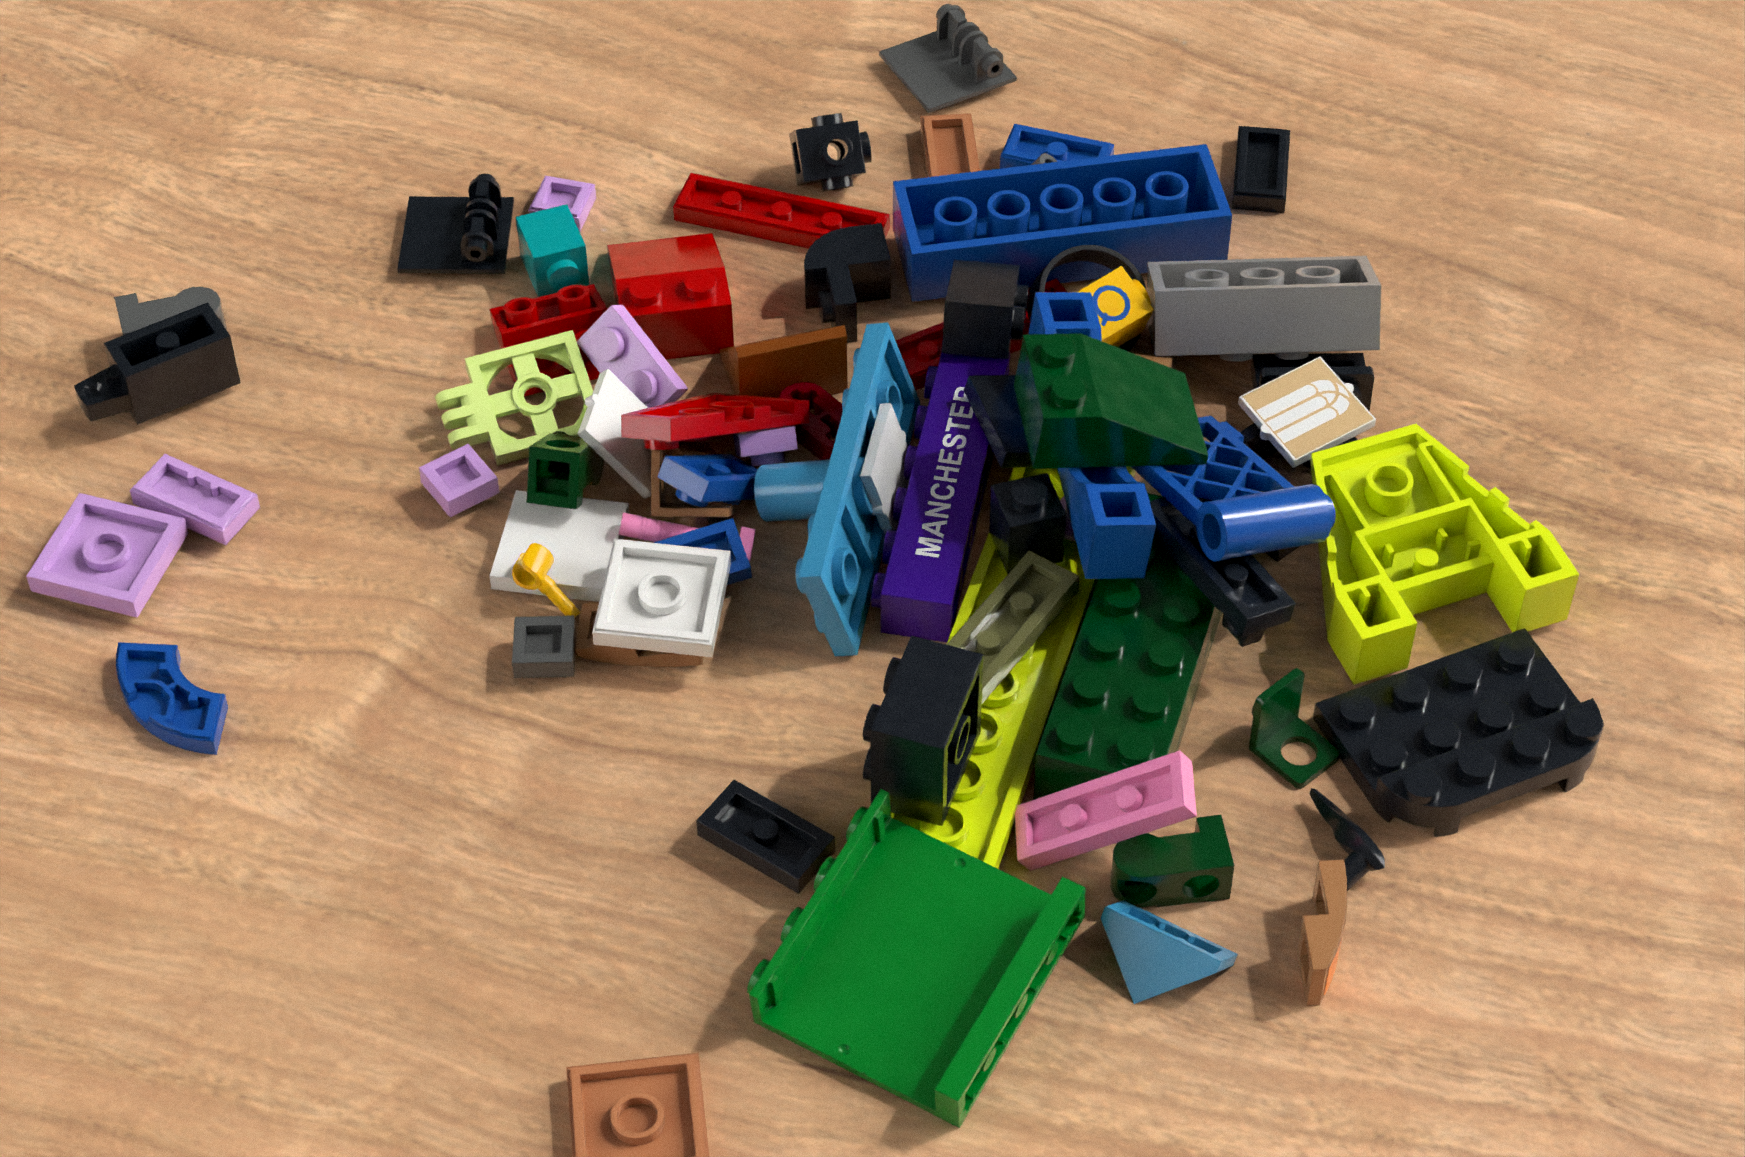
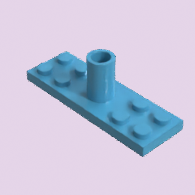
[754,322,920,656]

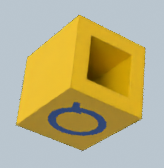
[1078,266,1154,347]

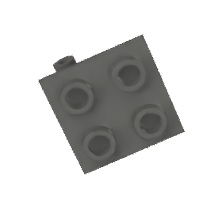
[879,4,1017,113]

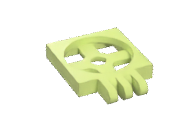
[435,330,593,465]

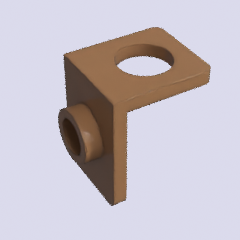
[651,450,733,527]

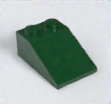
[1014,333,1208,469]

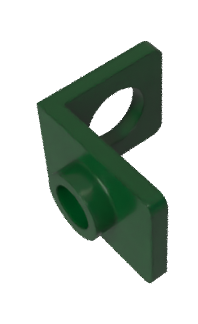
[1248,668,1340,789]

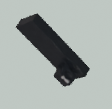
[1150,496,1296,647]

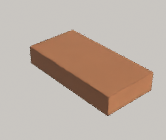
[920,113,980,177]

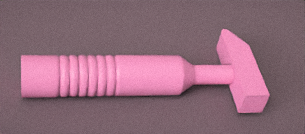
[619,512,756,563]

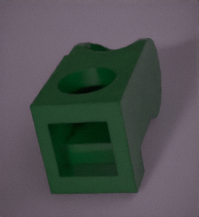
[526,431,604,509]
[1110,815,1234,907]

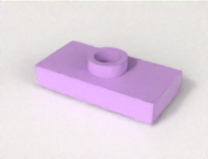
[130,454,260,545]

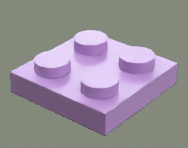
[26,493,188,618]

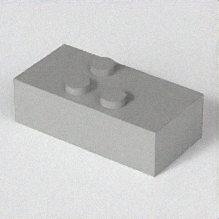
[1147,256,1381,361]

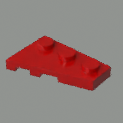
[621,393,809,450]

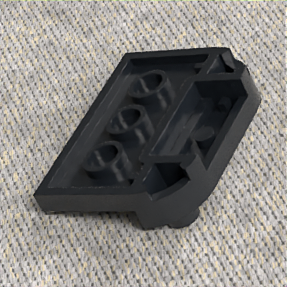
[1313,628,1604,837]

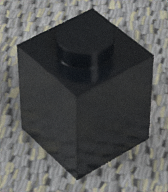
[989,473,1066,574]

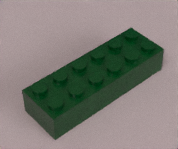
[1033,493,1222,800]

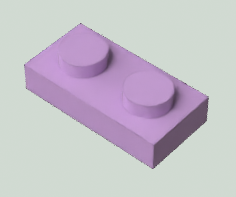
[577,305,688,408]

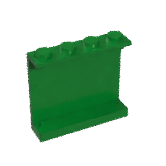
[747,789,1085,1128]

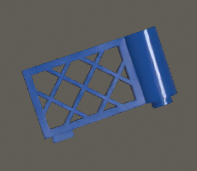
[1130,416,1336,562]

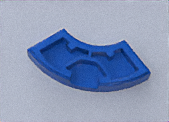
[116,642,228,755]

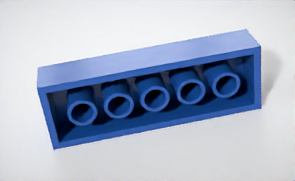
[893,144,1232,302]

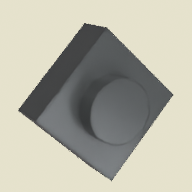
[512,616,576,678]

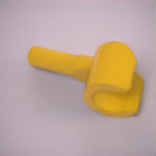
[512,543,581,617]

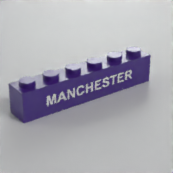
[871,353,1010,642]

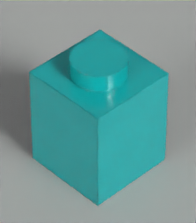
[516,204,590,297]

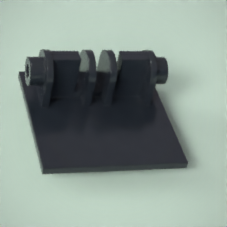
[397,173,514,274]

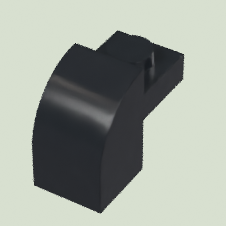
[804,223,891,343]

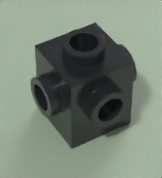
[789,113,872,191]

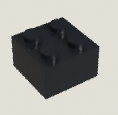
[863,635,984,826]

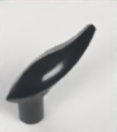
[1309,788,1385,891]

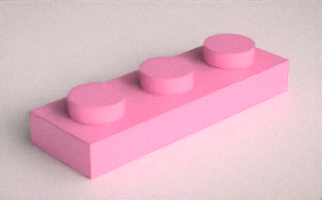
[1015,750,1197,871]

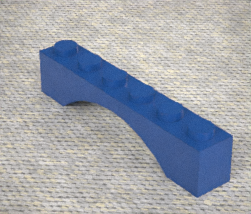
[1028,292,1156,579]

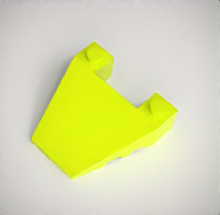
[1310,424,1579,685]

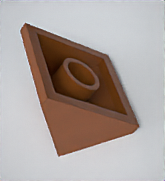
[719,325,848,398]

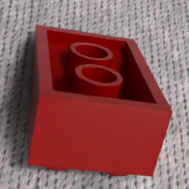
[607,233,734,360]

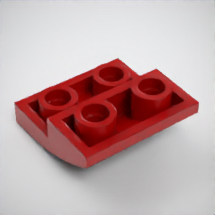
[489,284,607,397]

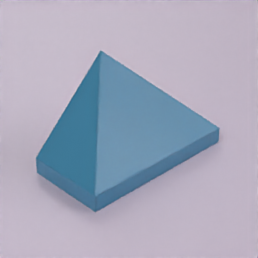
[1101,900,1238,1004]

